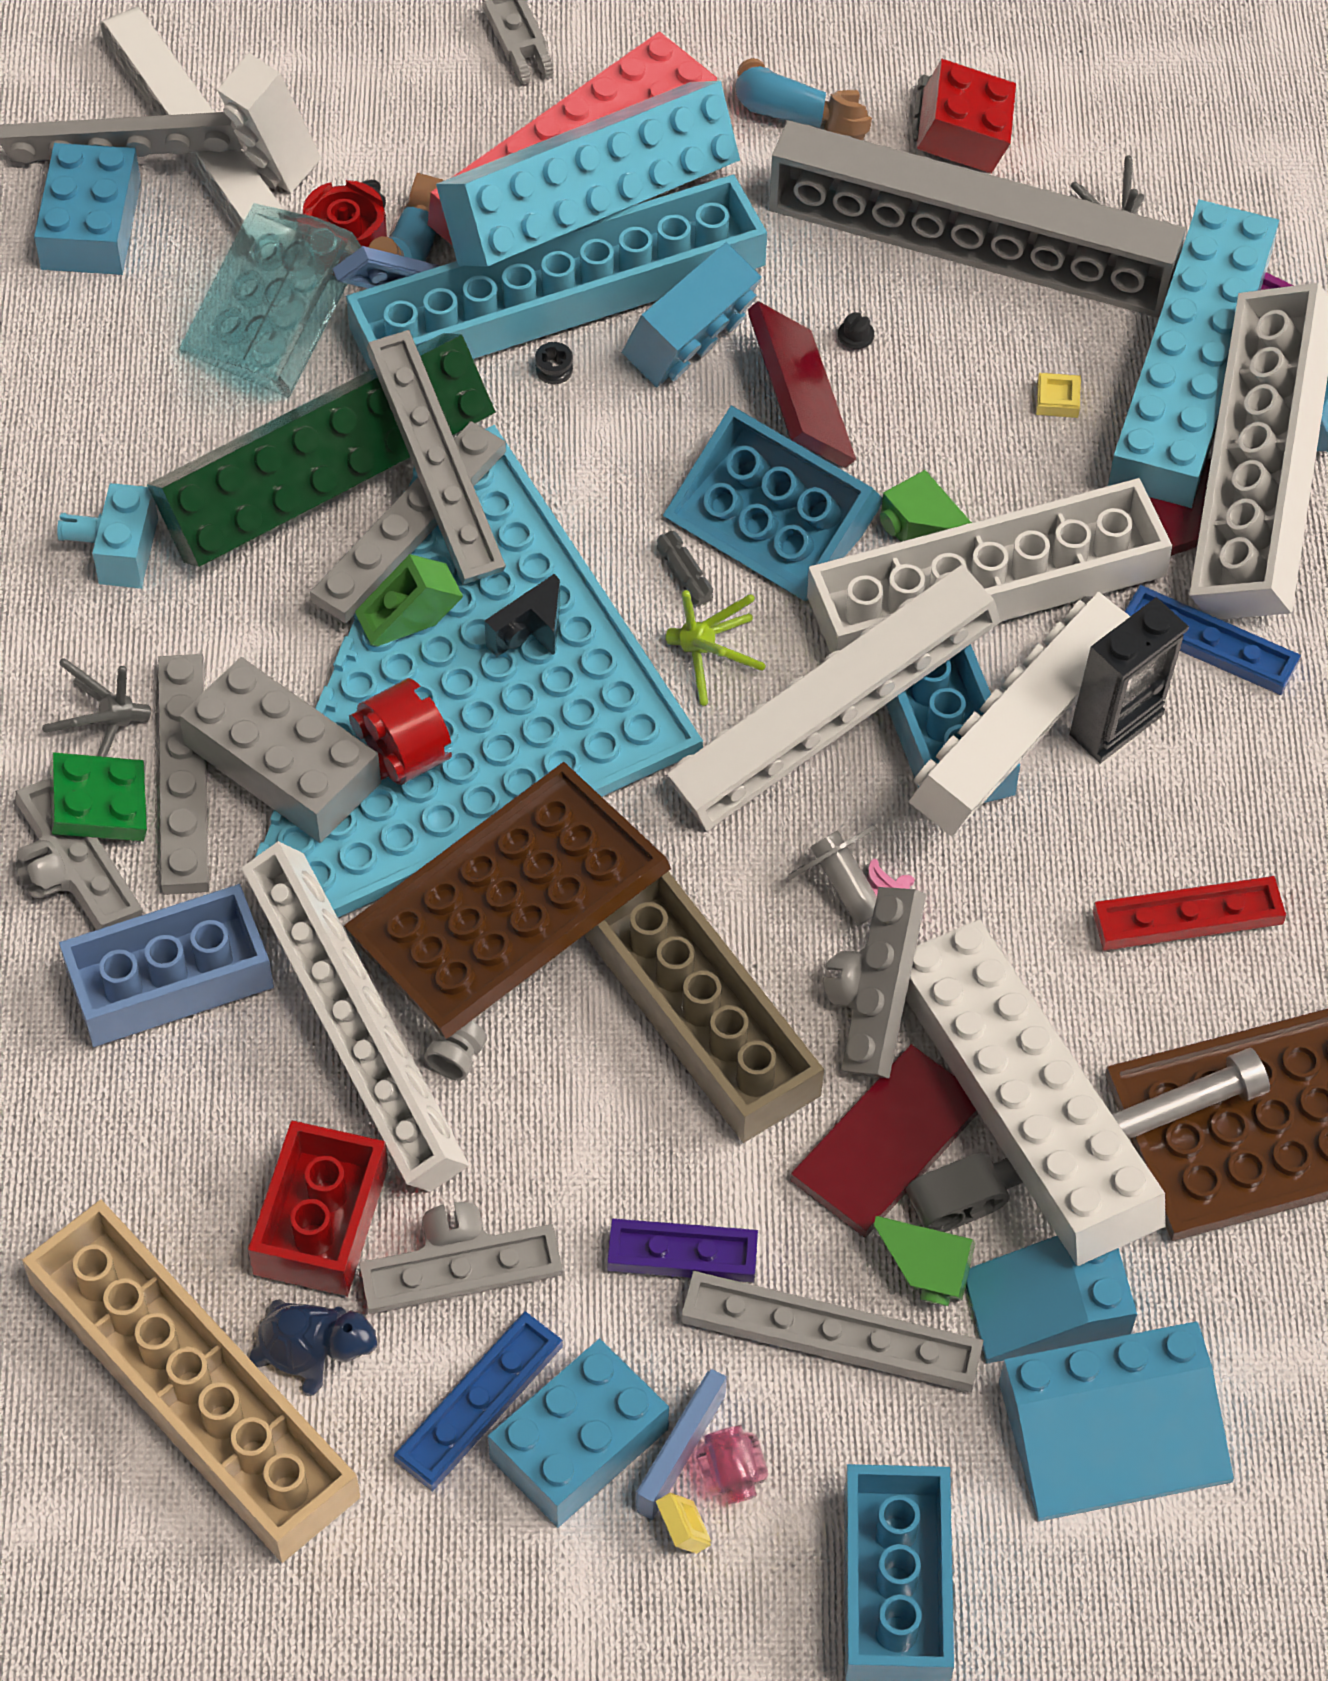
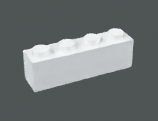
[217,53,321,194]

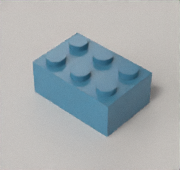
[34,143,141,275]
[621,242,762,388]
[488,1338,669,1528]

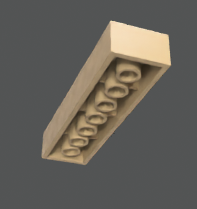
[22,1199,361,1563]

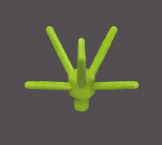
[665,590,766,706]

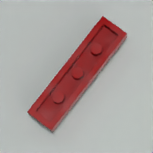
[1093,876,1286,951]

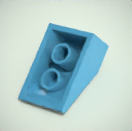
[966,1235,1137,1364]

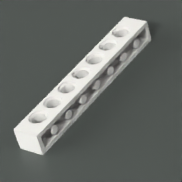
[241,841,470,1192]

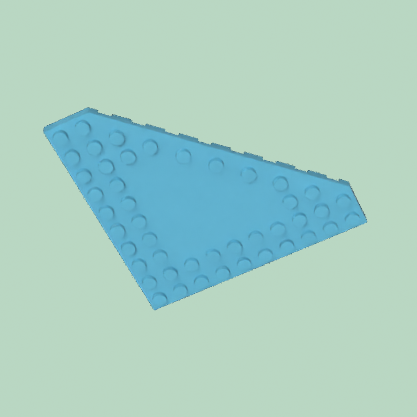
[255,425,703,918]

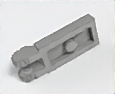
[482,0,554,84]

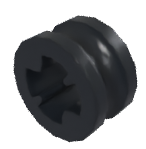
[535,342,573,384]

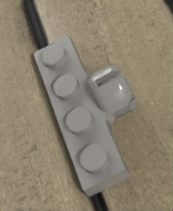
[15,778,143,930]
[823,887,927,1079]
[359,1202,563,1314]

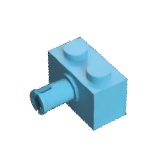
[57,483,158,589]

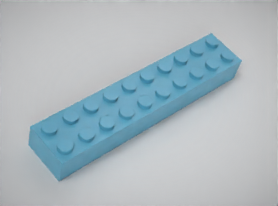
[346,174,767,370]

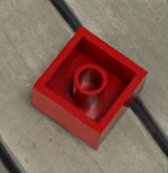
[917,58,1016,174]

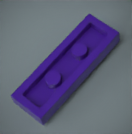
[607,1218,758,1283]

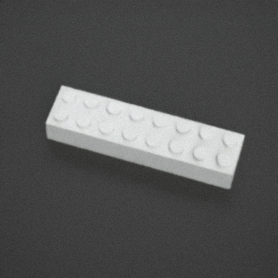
[1189,283,1328,619]
[807,478,1172,653]
[905,919,1165,1266]

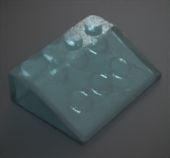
[179,203,361,398]

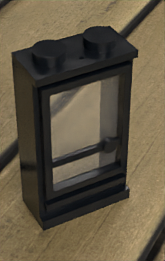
[1069,597,1189,764]

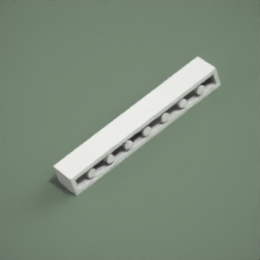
[667,564,1001,831]
[909,591,1130,837]

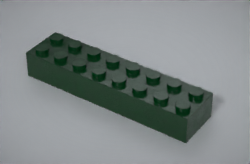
[147,333,496,567]

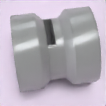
[424,1021,487,1081]

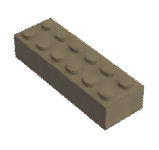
[584,871,824,1143]

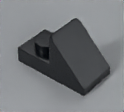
[485,574,560,657]

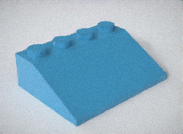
[663,405,882,602]
[999,1321,1234,1522]

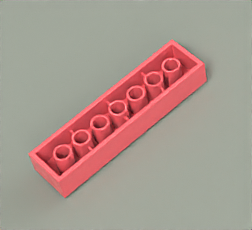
[427,31,717,246]

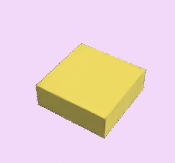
[1036,373,1081,418]
[656,1493,711,1554]

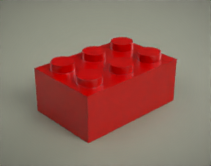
[248,1120,388,1297]

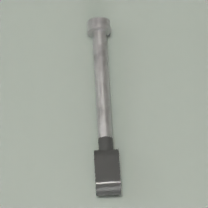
[905,1048,1270,1232]

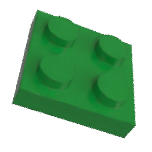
[50,752,147,841]

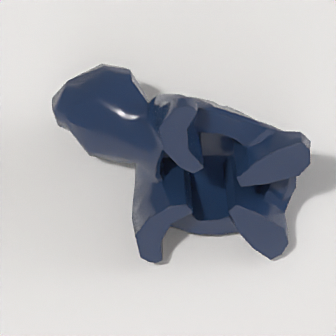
[249,1299,377,1396]

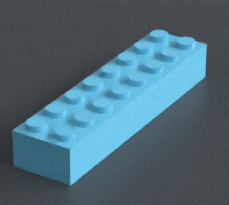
[436,81,740,267]
[1108,199,1280,508]

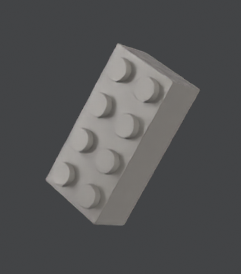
[179,657,381,843]

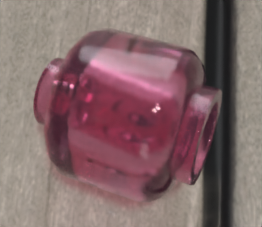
[696,1425,769,1505]

